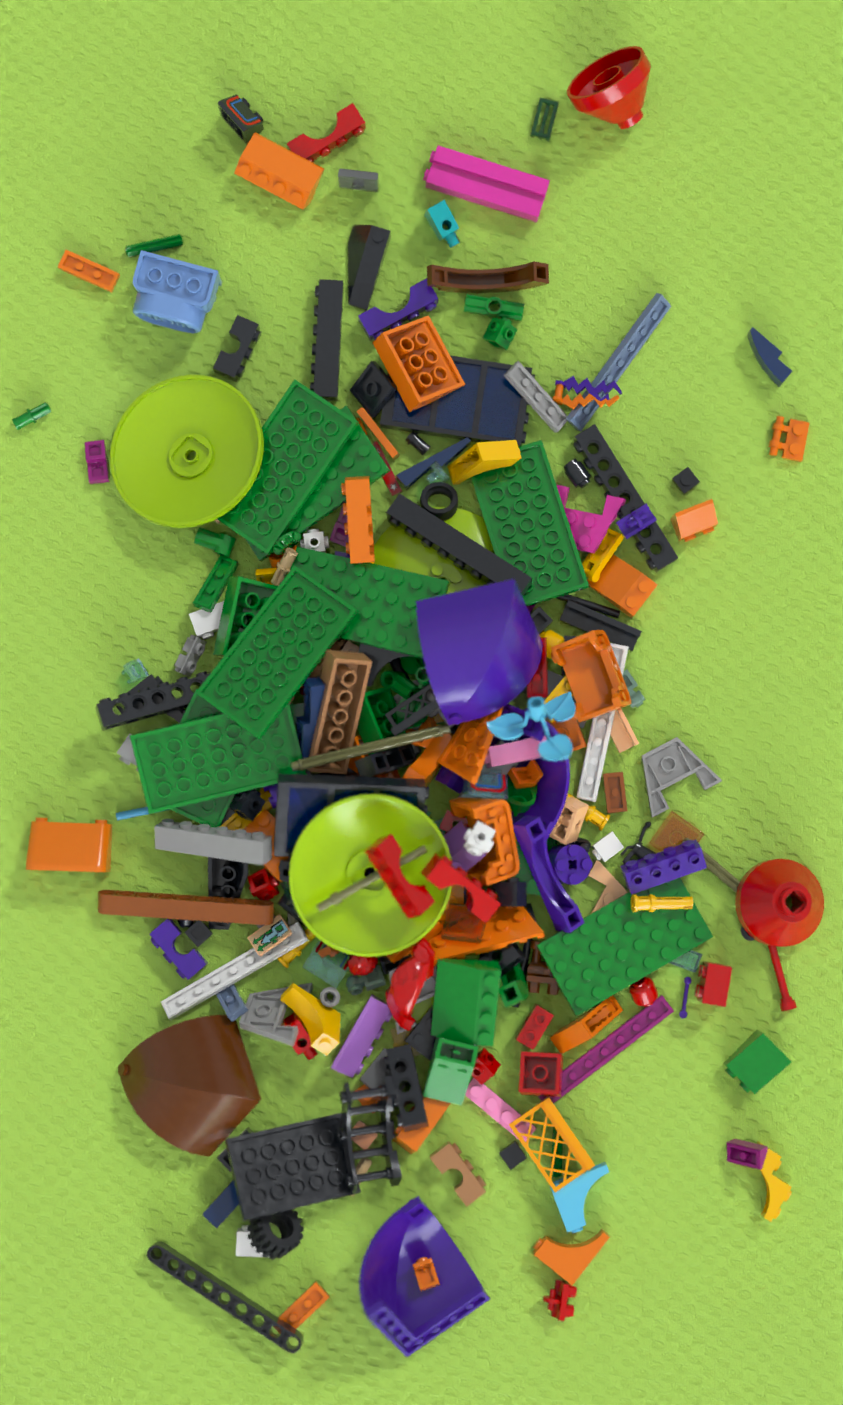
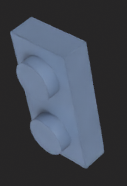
[216,984,248,1022]

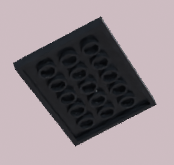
[225,1113,361,1221]

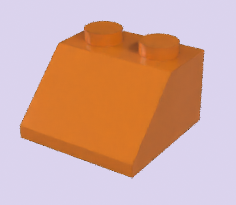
[670,499,718,542]

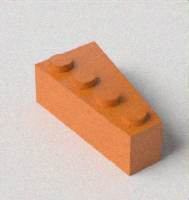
[391,1092,451,1154]

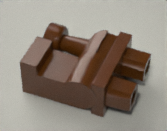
[526,940,560,995]

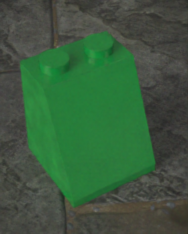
[723,1030,792,1094]

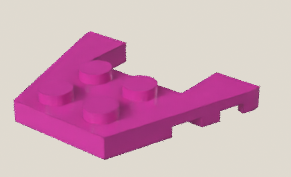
[557,485,626,554]

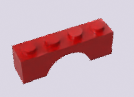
[286,103,366,163]
[365,834,435,919]
[420,853,501,923]

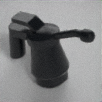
[620,821,656,865]

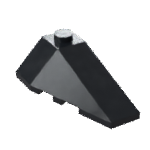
[348,225,391,310]
[208,857,248,930]

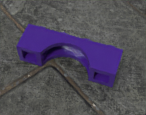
[358,278,438,340]

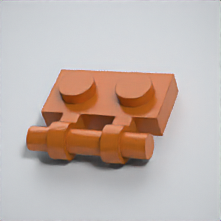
[769,416,810,462]

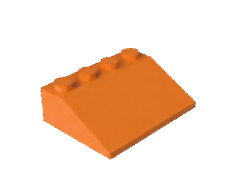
[373,315,465,412]

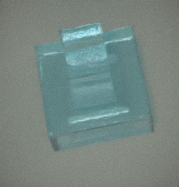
[426,461,449,484]
[122,658,149,684]

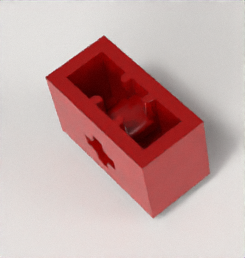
[515,1003,554,1050]

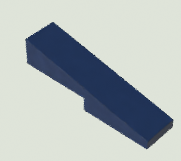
[396,437,471,490]
[296,677,326,759]
[202,1179,239,1229]

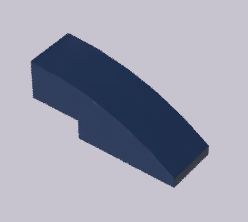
[747,327,792,387]

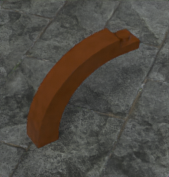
[427,261,549,293]

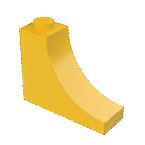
[448,440,521,485]
[280,983,341,1056]

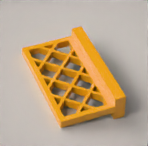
[509,1097,595,1192]

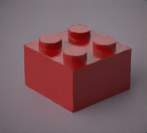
[694,961,732,1007]
[519,1051,563,1097]

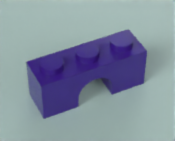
[150,919,208,980]

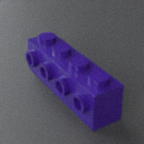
[620,839,707,895]

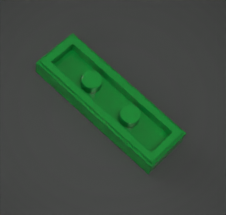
[193,555,239,613]

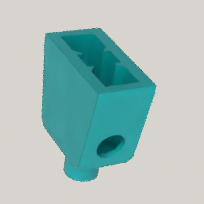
[424,200,460,248]

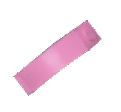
[484,736,546,768]

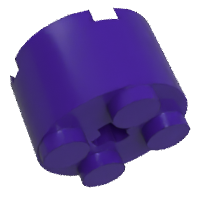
[548,844,593,885]

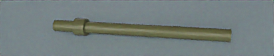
[316,845,427,912]

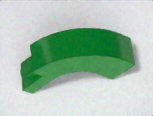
[497,953,529,1008]

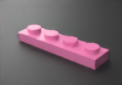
[465,1077,537,1142]

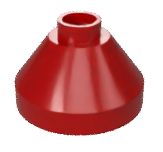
[567,46,651,129]
[735,859,824,947]

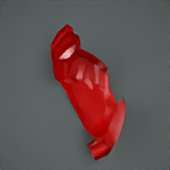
[386,937,435,1031]

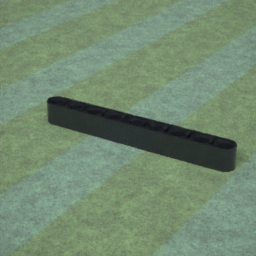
[147,1241,304,1353]

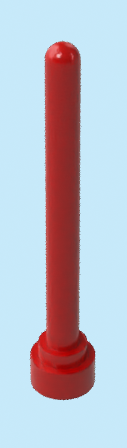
[768,945,797,1011]

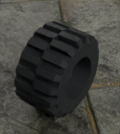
[247,1210,304,1259]

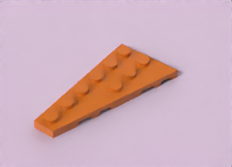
[437,707,504,785]
[410,906,545,966]

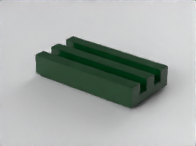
[530,97,559,141]

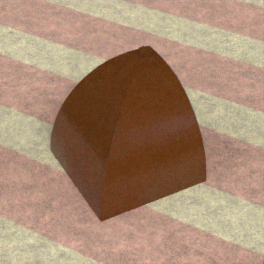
[117,1015,261,1157]

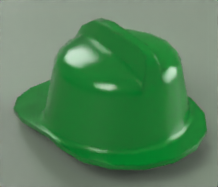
[504,778,537,817]

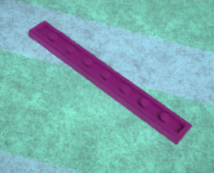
[538,995,674,1103]

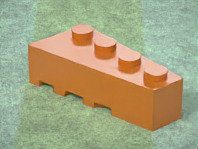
[341,476,375,564]

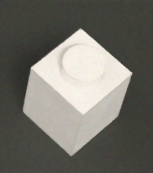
[592,831,624,862]

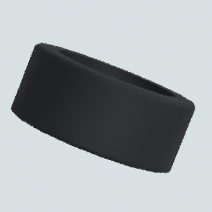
[420,482,458,521]

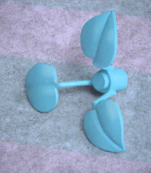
[486,692,576,761]

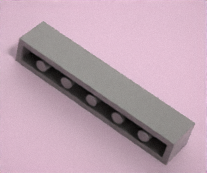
[154,819,272,865]

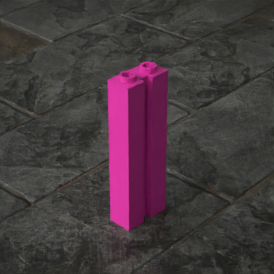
[423,145,550,223]

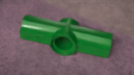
[464,294,525,322]

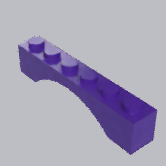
[513,815,585,933]

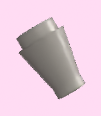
[320,987,340,1007]

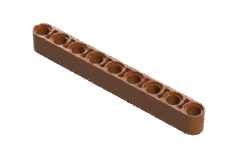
[98,890,274,925]

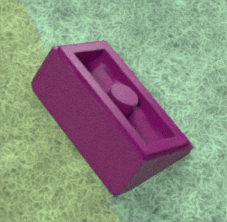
[727,1139,768,1170]

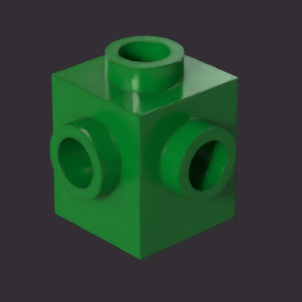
[482,317,517,350]

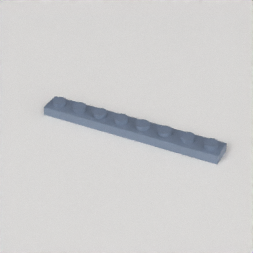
[566,293,671,432]

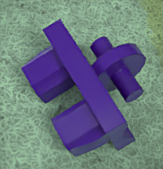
[616,503,657,540]

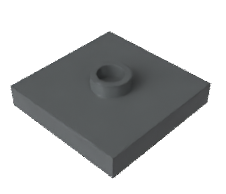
[338,168,379,192]
[359,1048,407,1098]

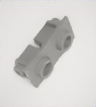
[174,635,207,678]

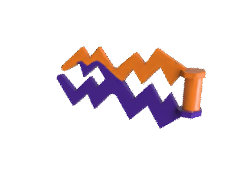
[553,376,622,410]

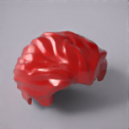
[348,955,378,976]

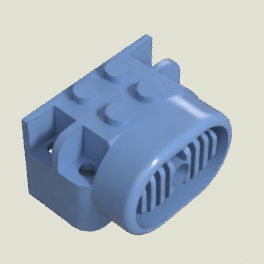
[133,250,222,333]

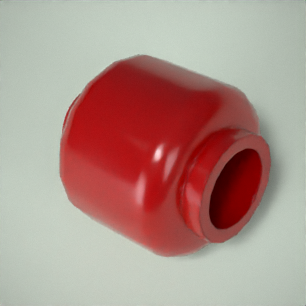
[629,977,658,1007]

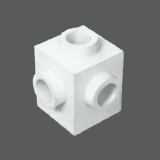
[300,529,329,553]
[463,821,496,856]

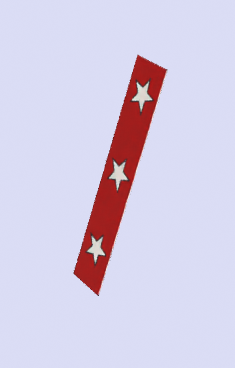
[372,441,402,496]

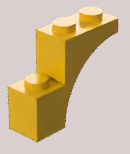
[757,1142,792,1222]

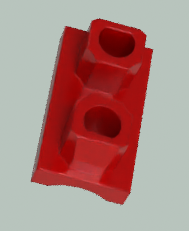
[543,1279,577,1321]

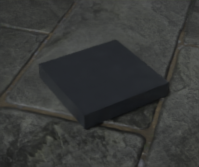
[349,361,397,417]

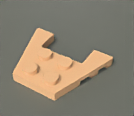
[588,860,628,913]

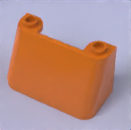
[551,630,631,723]
[449,797,520,886]
[26,818,113,872]

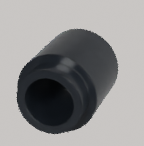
[563,458,592,489]

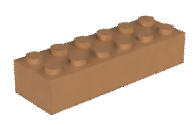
[308,650,372,774]

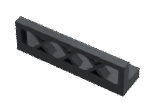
[559,600,642,651]
[385,684,439,736]

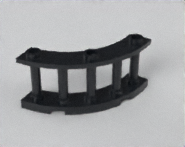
[339,1076,402,1193]

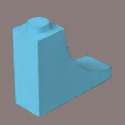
[550,1162,609,1233]

